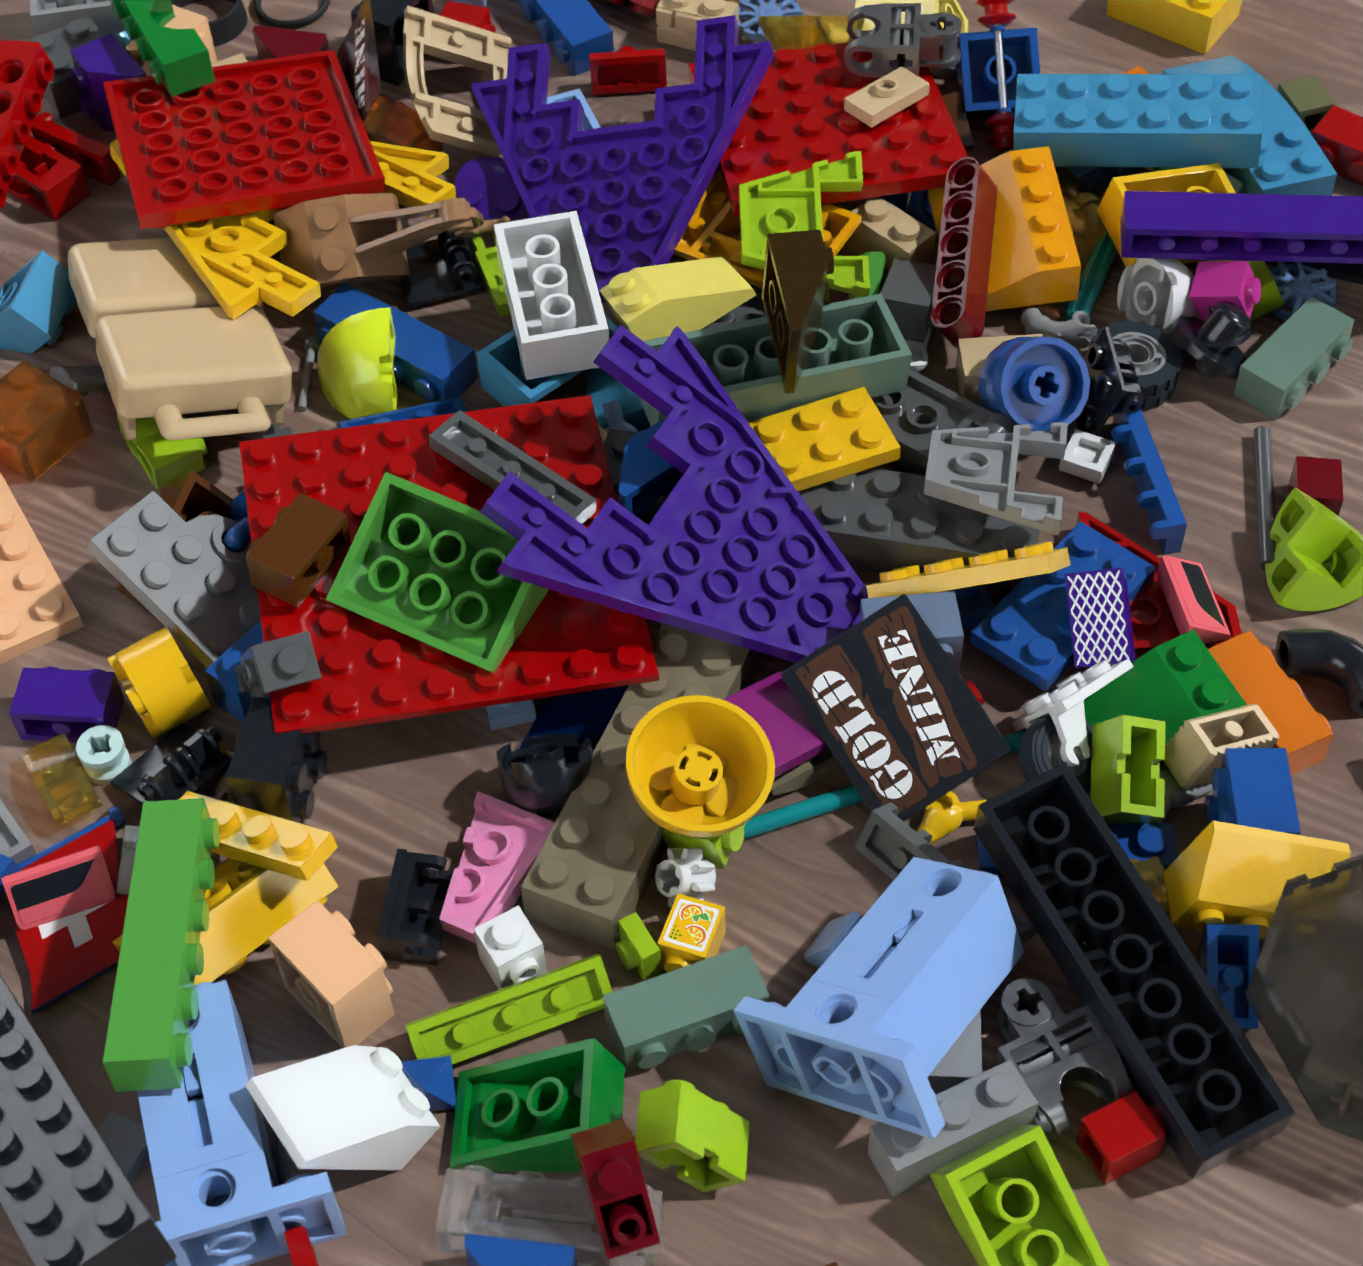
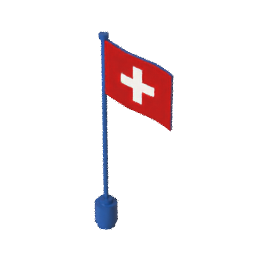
[11,805,129,1014]

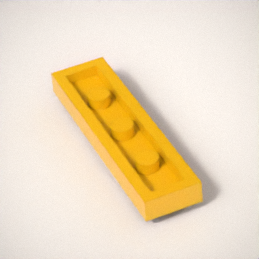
[178,791,338,881]

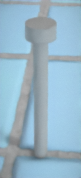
[298,336,321,411]

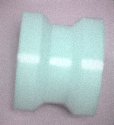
[76,725,131,785]

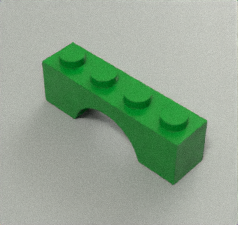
[110,0,215,97]

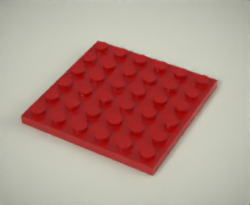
[689,36,968,217]
[103,50,386,229]

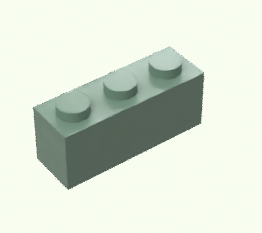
[1233,296,1355,420]
[602,945,770,1071]

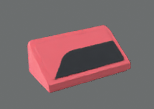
[1157,556,1231,644]
[1,846,116,931]

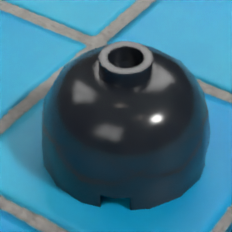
[497,733,593,817]

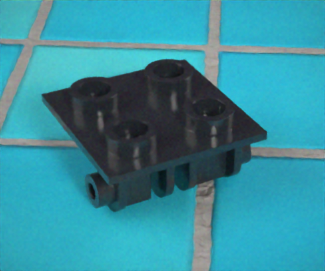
[400,230,487,307]
[1076,327,1144,436]
[110,724,233,805]

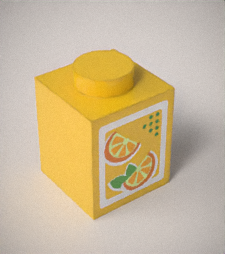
[657,893,726,973]

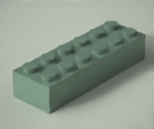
[639,293,912,426]

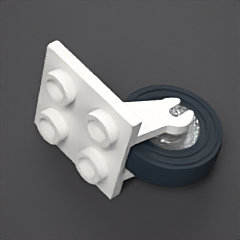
[1011,659,1133,793]

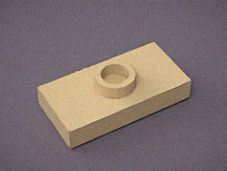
[844,66,929,128]

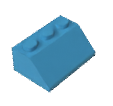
[476,316,619,407]

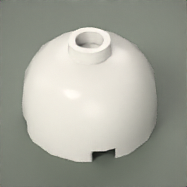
[1117,258,1196,333]

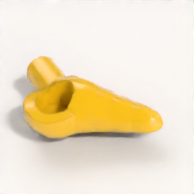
[916,791,987,844]

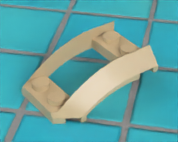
[403,5,511,157]

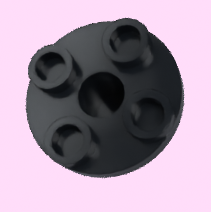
[1168,302,1252,379]

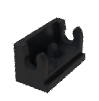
[377,848,453,965]

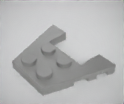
[923,422,1068,535]

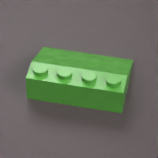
[326,472,548,673]

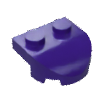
[454,157,530,222]

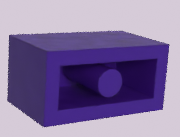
[9,666,124,743]

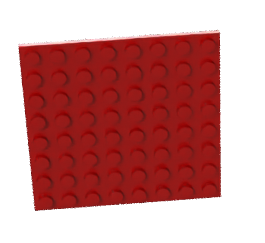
[239,395,659,734]

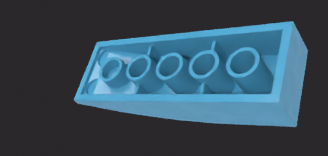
[1162,55,1337,196]

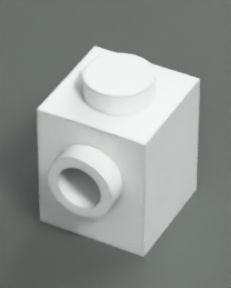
[474,905,547,990]

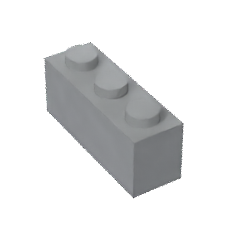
[868,1059,1038,1198]

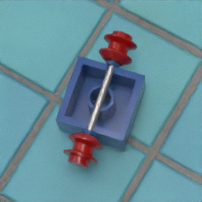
[955,0,1040,150]

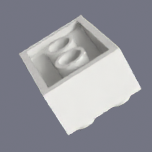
[245,1045,441,1170]

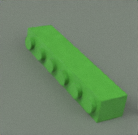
[103,798,220,1092]

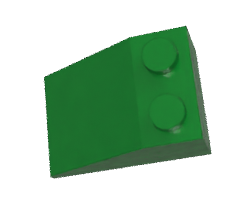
[1084,629,1247,765]
[450,1038,625,1172]

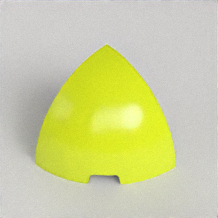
[317,308,398,419]

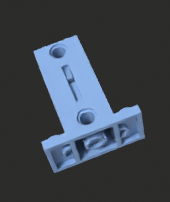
[733,857,1025,1139]
[137,980,347,1266]

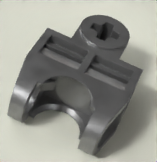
[844,3,962,78]
[994,978,1131,1140]

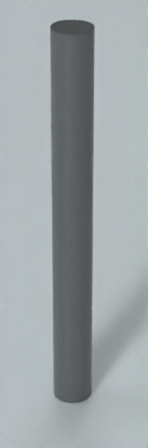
[1253,426,1276,571]

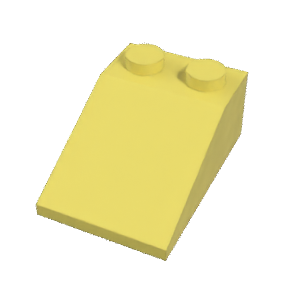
[599,256,756,341]

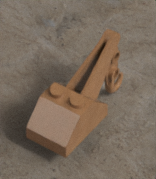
[273,193,510,292]

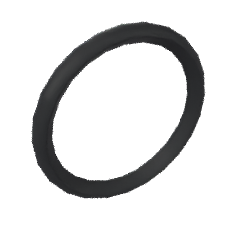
[253,0,330,28]

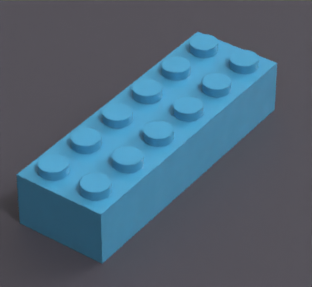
[1014,74,1262,168]

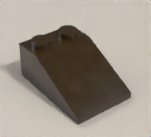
[762,230,834,394]

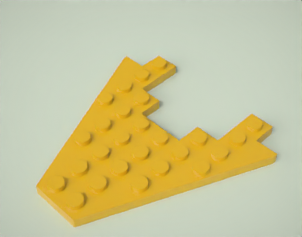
[109,139,456,320]

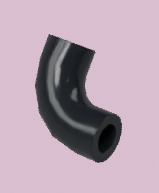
[1276,628,1363,716]

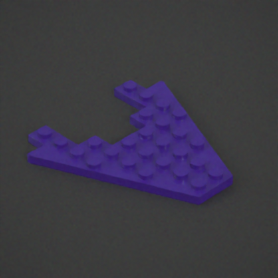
[472,15,774,303]
[480,325,868,663]

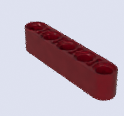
[931,157,997,348]

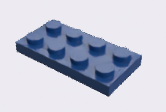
[970,521,1156,691]

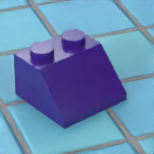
[70,33,146,132]

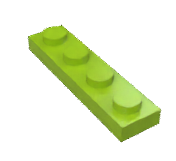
[404,954,613,1064]

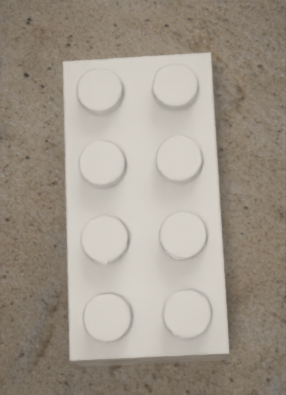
[494,211,609,380]

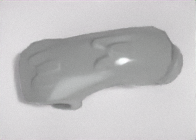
[1021,307,1098,348]

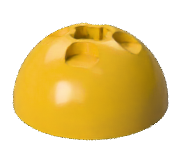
[626,695,775,838]

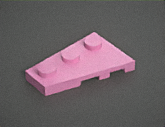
[439,791,555,944]

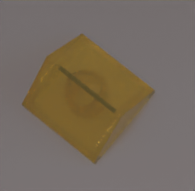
[759,15,864,52]

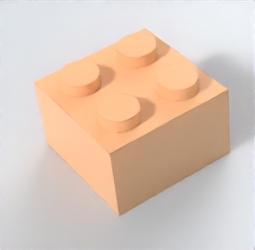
[268,900,395,1048]

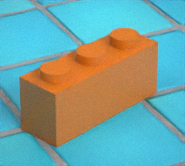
[1208,630,1334,775]

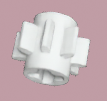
[655,848,716,907]

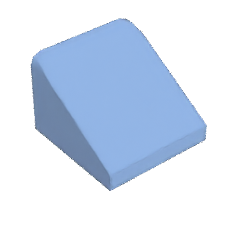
[804,911,861,969]

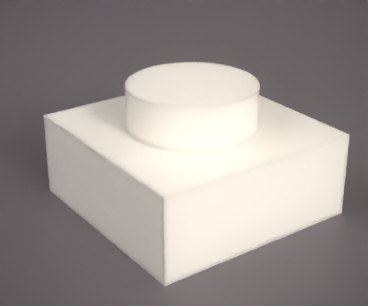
[1059,429,1116,484]

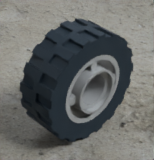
[1090,320,1183,411]

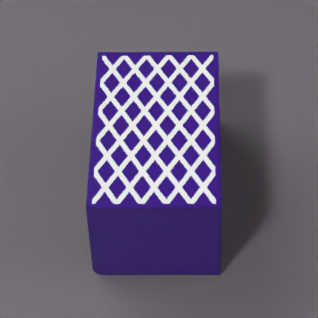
[1065,567,1136,669]

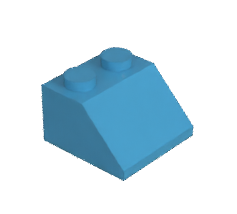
[0,250,77,354]

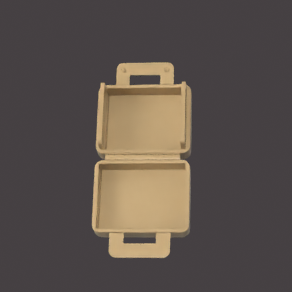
[68,237,292,440]

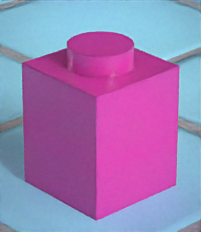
[1189,261,1261,320]

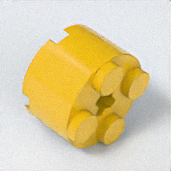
[107,627,212,739]

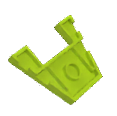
[739,151,870,297]

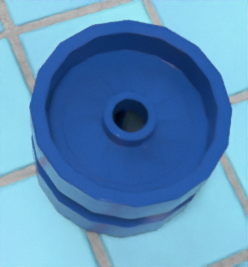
[978,336,1090,431]

